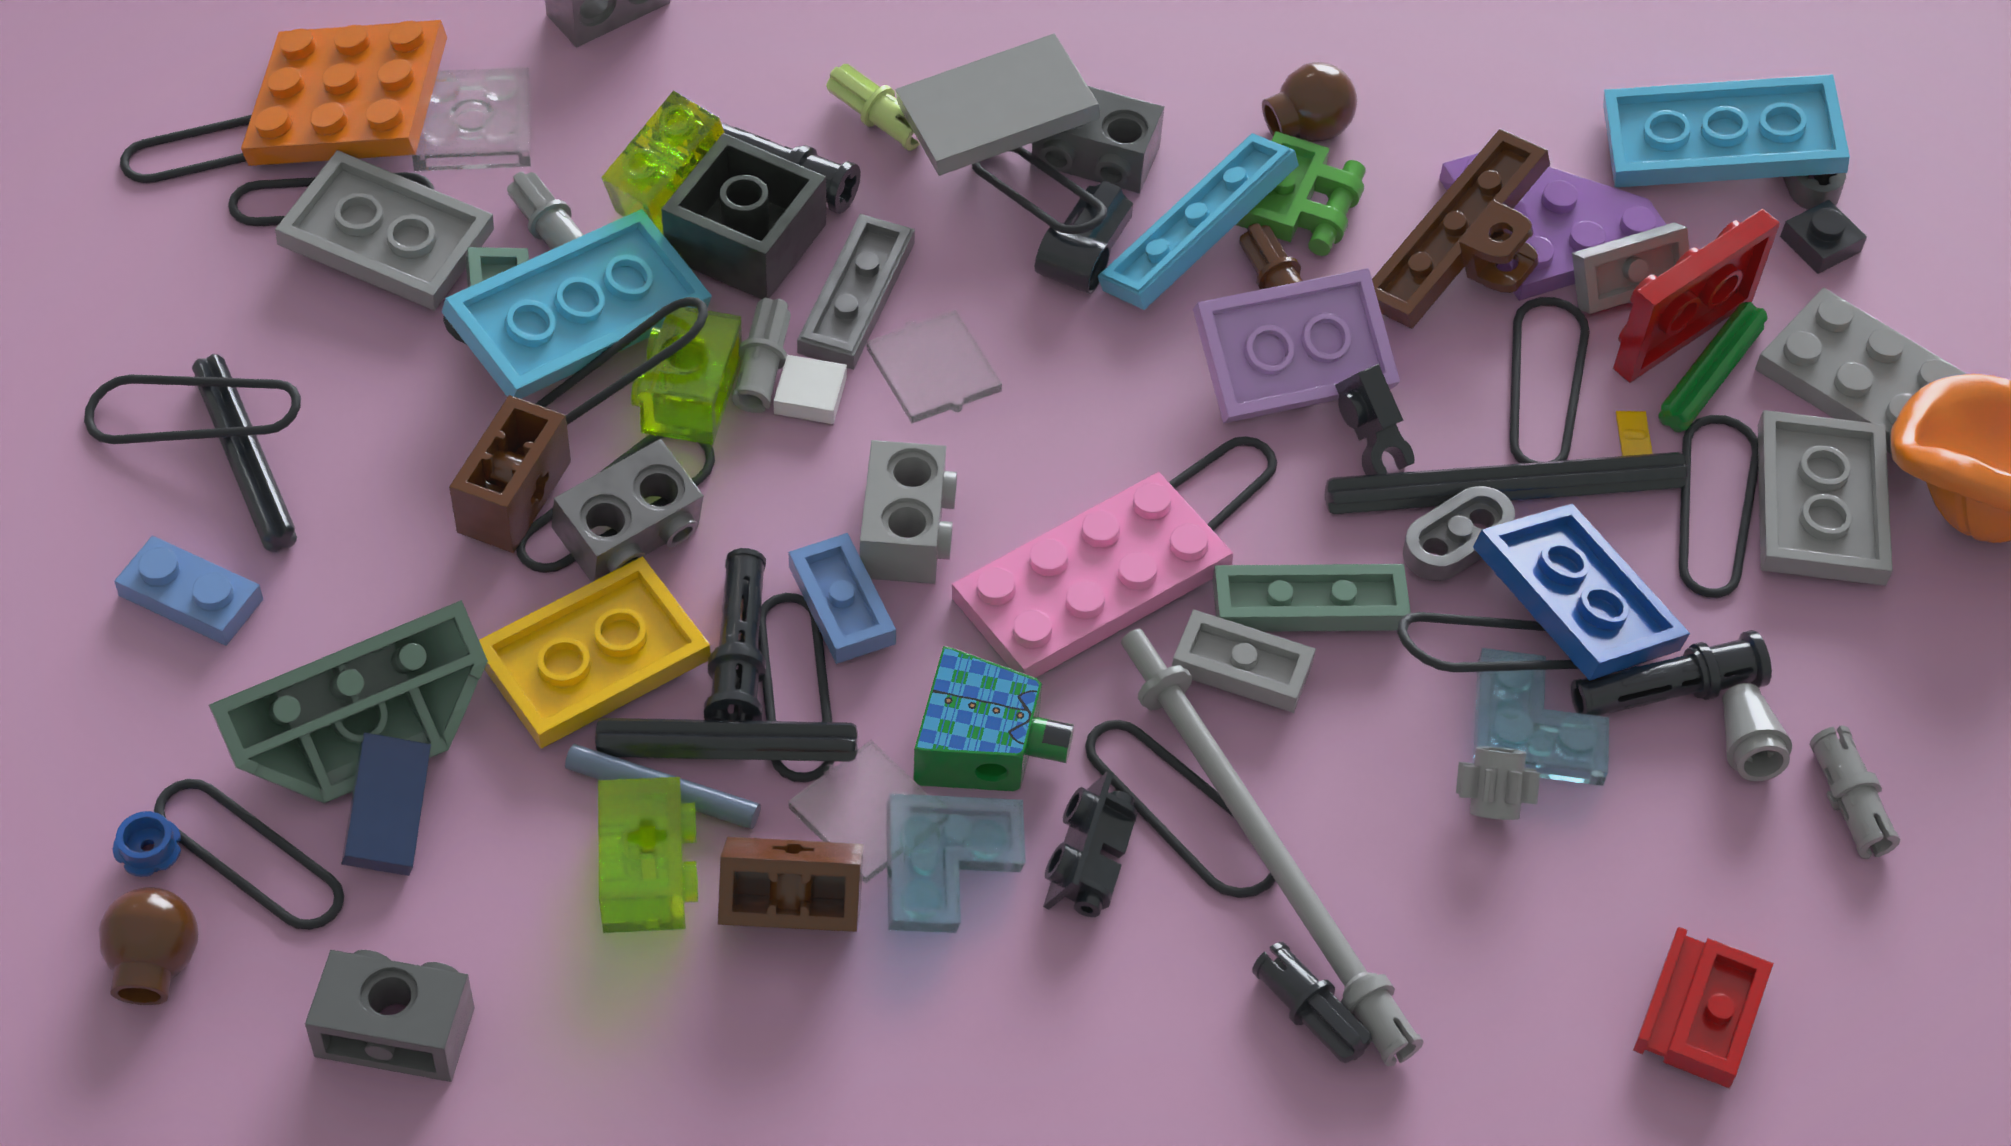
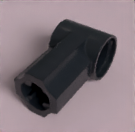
[1034,181,1133,294]

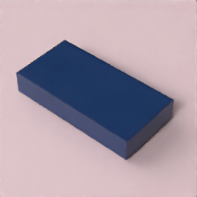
[341,732,431,876]

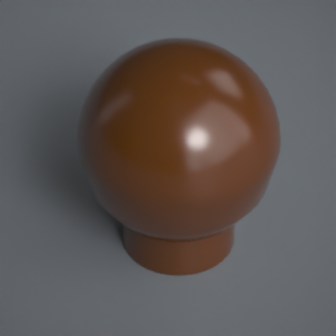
[1262,62,1357,141]
[99,887,199,1005]

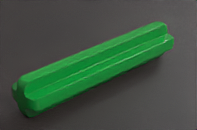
[1658,302,1768,432]

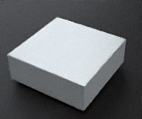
[774,354,847,425]

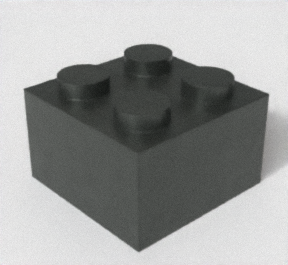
[661,133,826,299]

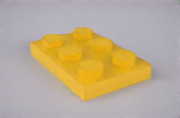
[479,556,711,749]

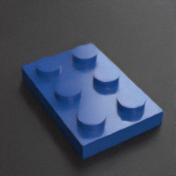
[1473,503,1690,681]

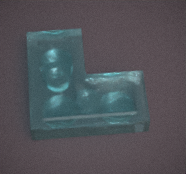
[1473,648,1609,786]
[886,793,1026,933]

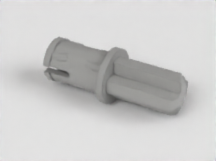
[507,172,584,250]
[732,297,791,413]

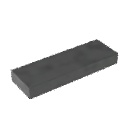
[797,214,915,370]

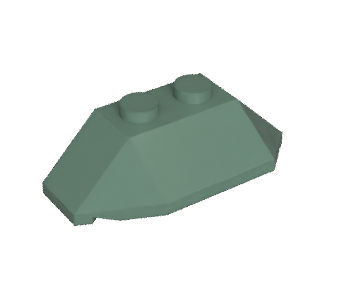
[208,600,488,803]

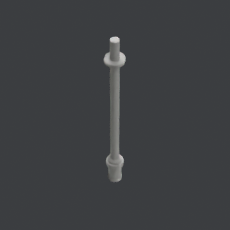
[1121,629,1424,1066]

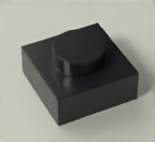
[1780,200,1867,274]

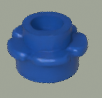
[112,811,181,877]

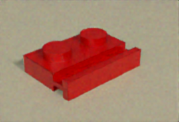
[1633,927,1774,1089]

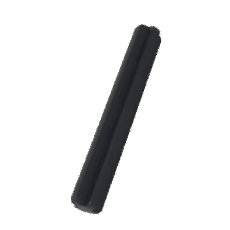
[192,354,297,552]
[595,718,858,762]

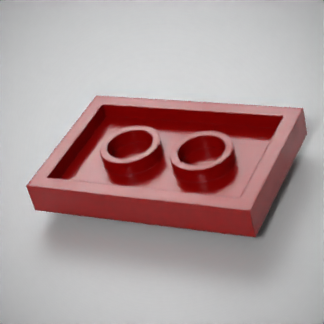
[1613,208,1780,383]

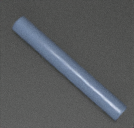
[565,744,761,829]

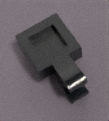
[1335,364,1415,475]

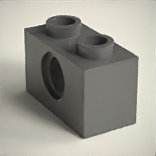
[305,949,475,1082]

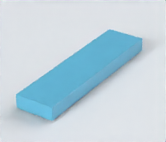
[1098,133,1299,310]

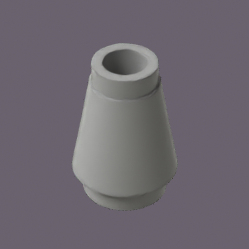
[1722,683,1792,781]

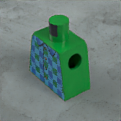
[913,646,1074,791]

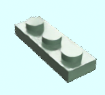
[1212,564,1411,632]

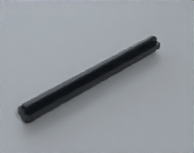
[1325,452,1688,514]

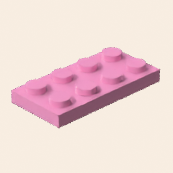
[952,471,1233,678]

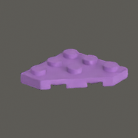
[1439,153,1666,301]

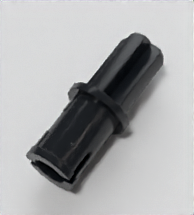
[1252,942,1372,1063]

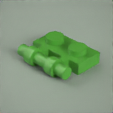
[1236,131,1366,256]

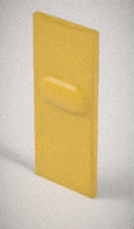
[1615,411,1653,456]

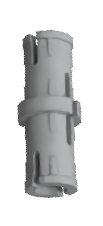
[1809,726,1900,859]

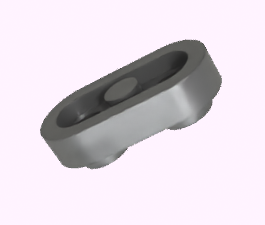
[1403,486,1515,581]

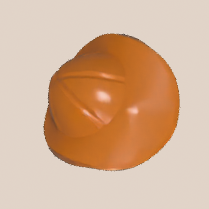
[1890,373,2011,543]

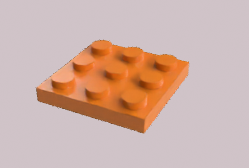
[241,20,447,166]

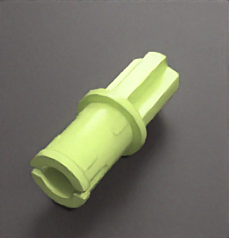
[826,64,920,151]

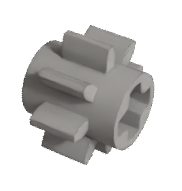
[1456,746,1540,820]

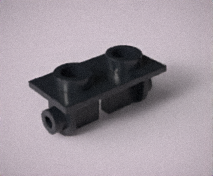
[1043,771,1138,917]

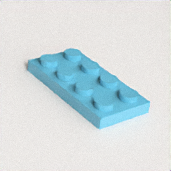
[1603,74,1850,188]
[442,209,712,399]

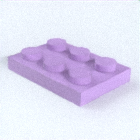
[1193,268,1400,424]

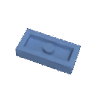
[788,533,896,664]
[114,535,263,646]

